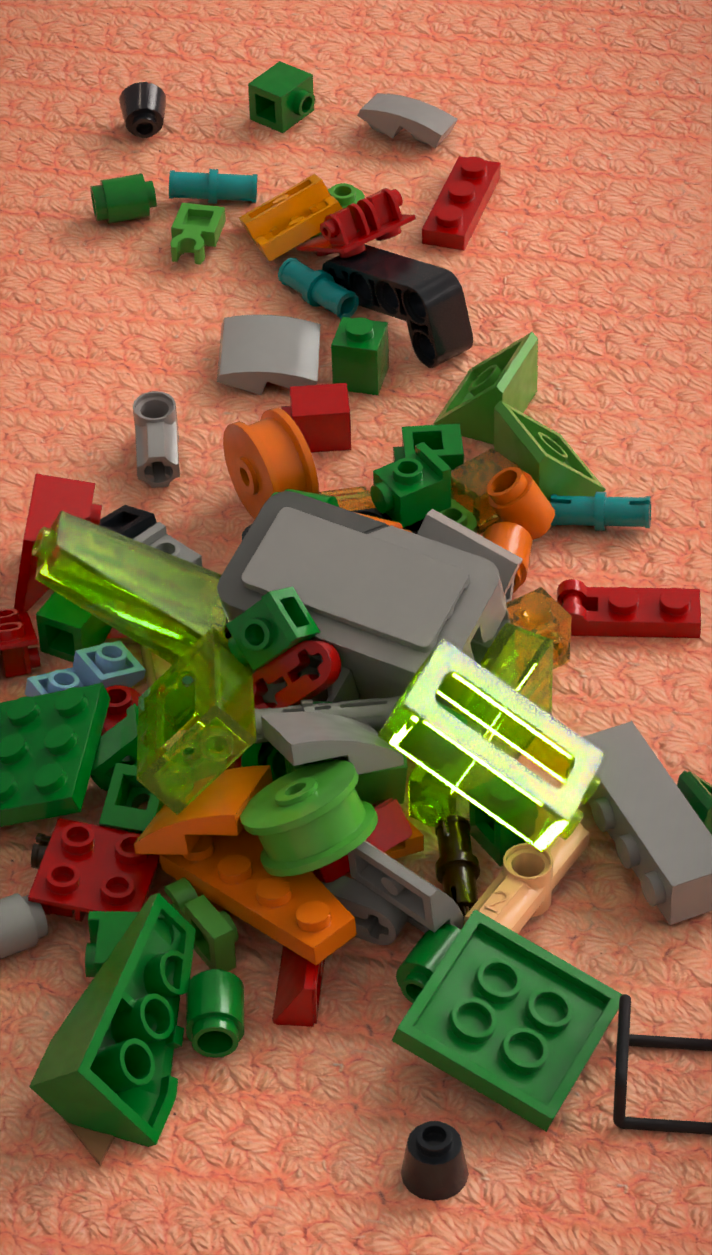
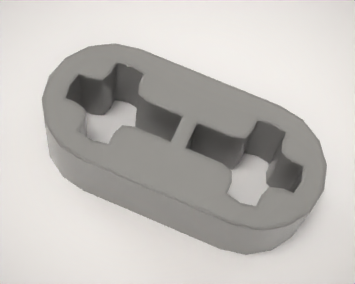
[322,875,409,945]

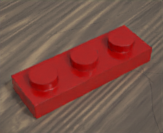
[422,156,501,251]

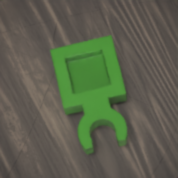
[170,203,226,264]
[164,877,239,972]

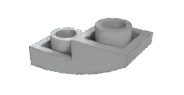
[357,93,458,148]

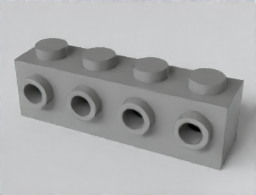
[567,721,712,925]

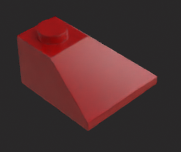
[14,474,102,614]

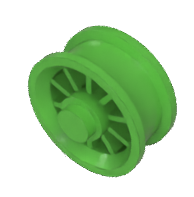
[240,760,378,877]

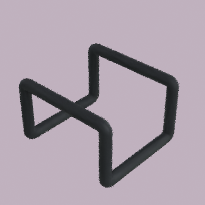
[613,994,712,1135]

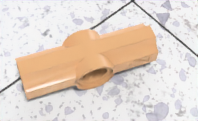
[463,810,589,934]

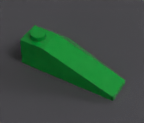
[29,893,196,1147]

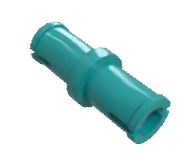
[169,169,258,204]
[278,258,359,319]
[551,492,651,531]

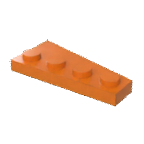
[159,828,357,965]

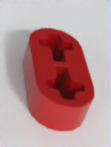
[244,641,341,711]

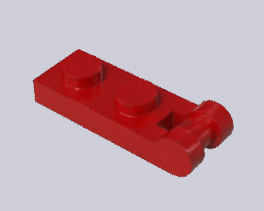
[557,579,701,638]

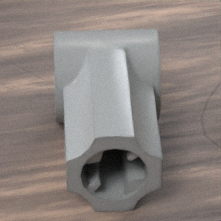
[133,391,180,488]

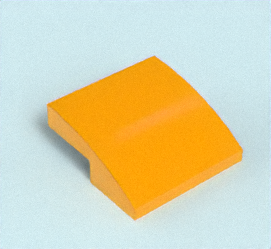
[239,174,343,262]

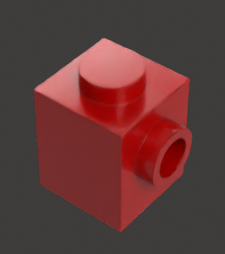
[281,383,351,453]

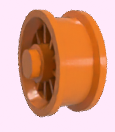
[223,407,319,519]

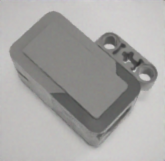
[195,491,516,734]

